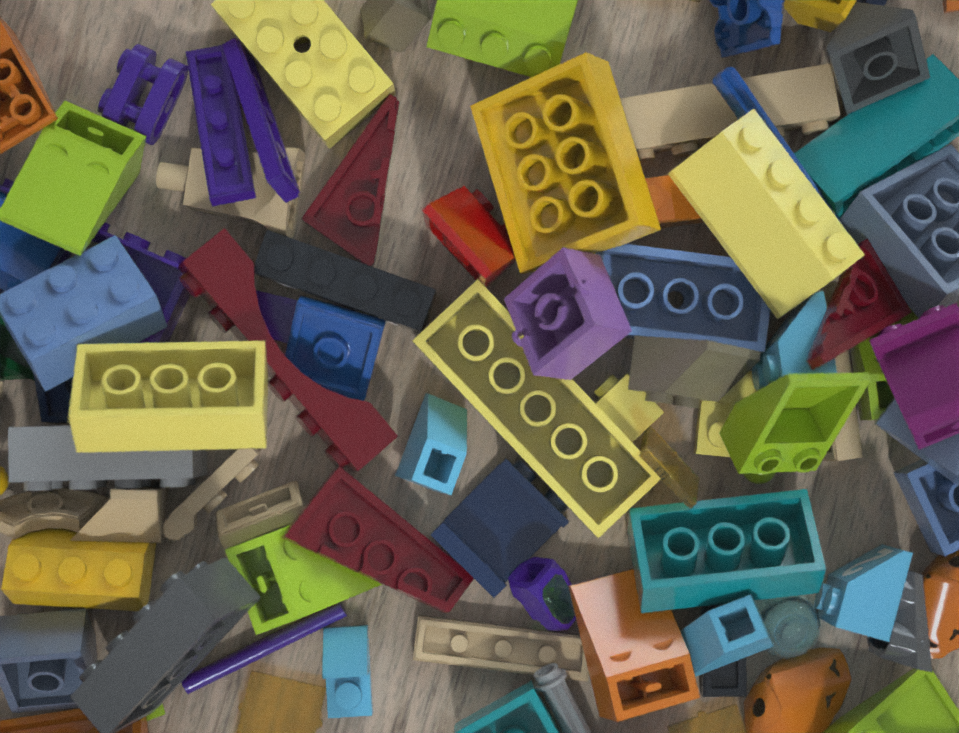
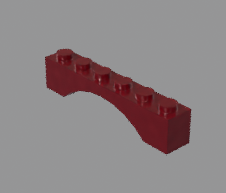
[177,228,398,472]

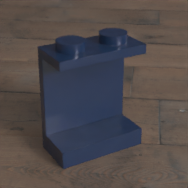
[431,457,570,598]

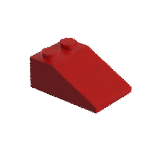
[422,186,516,288]

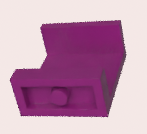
[869,303,959,450]

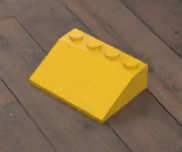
[470,52,661,274]

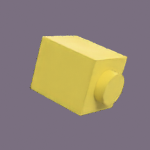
[594,374,664,443]

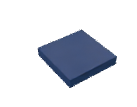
[285,295,386,401]

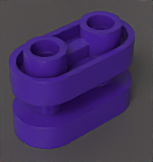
[98,44,188,146]

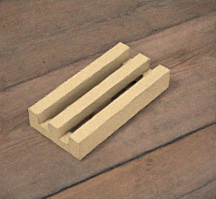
[215,480,305,549]

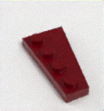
[281,466,474,613]

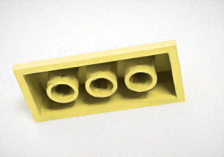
[668,109,865,319]

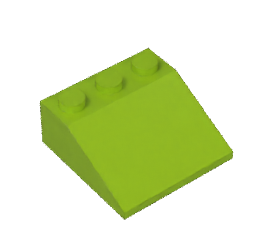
[426,0,578,77]

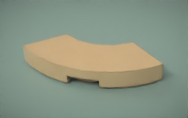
[0,488,110,540]

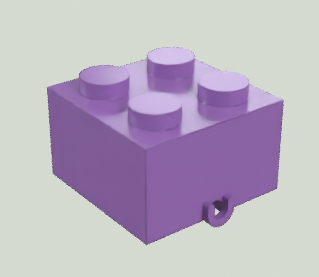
[504,247,632,380]

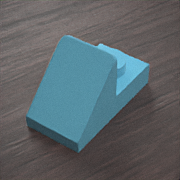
[322,625,373,718]

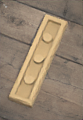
[413,615,589,682]

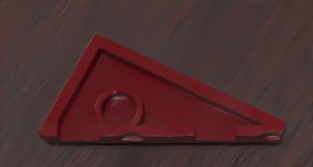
[301,94,400,267]
[806,238,912,371]

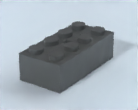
[70,557,261,733]

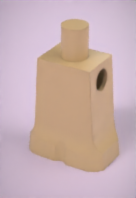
[156,148,305,239]

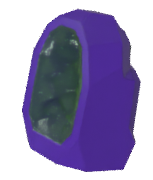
[508,557,576,631]

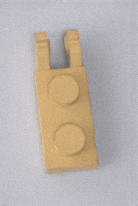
[162,448,261,542]

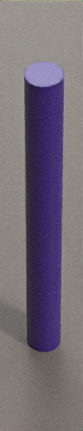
[182,602,347,694]

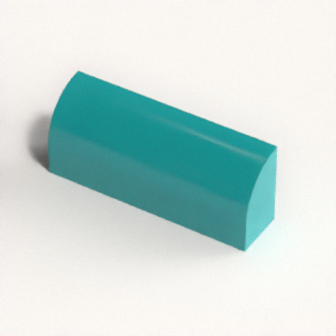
[794,54,959,220]

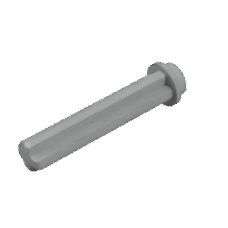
[533,663,592,733]

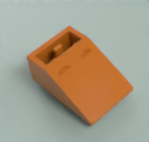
[0,17,58,154]
[568,569,700,722]

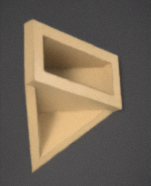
[70,487,167,543]

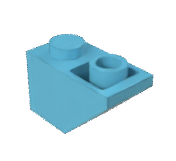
[395,393,467,495]
[680,594,774,677]

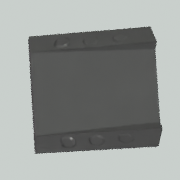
[867,570,932,672]

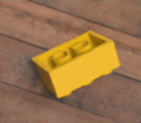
[1,528,156,611]

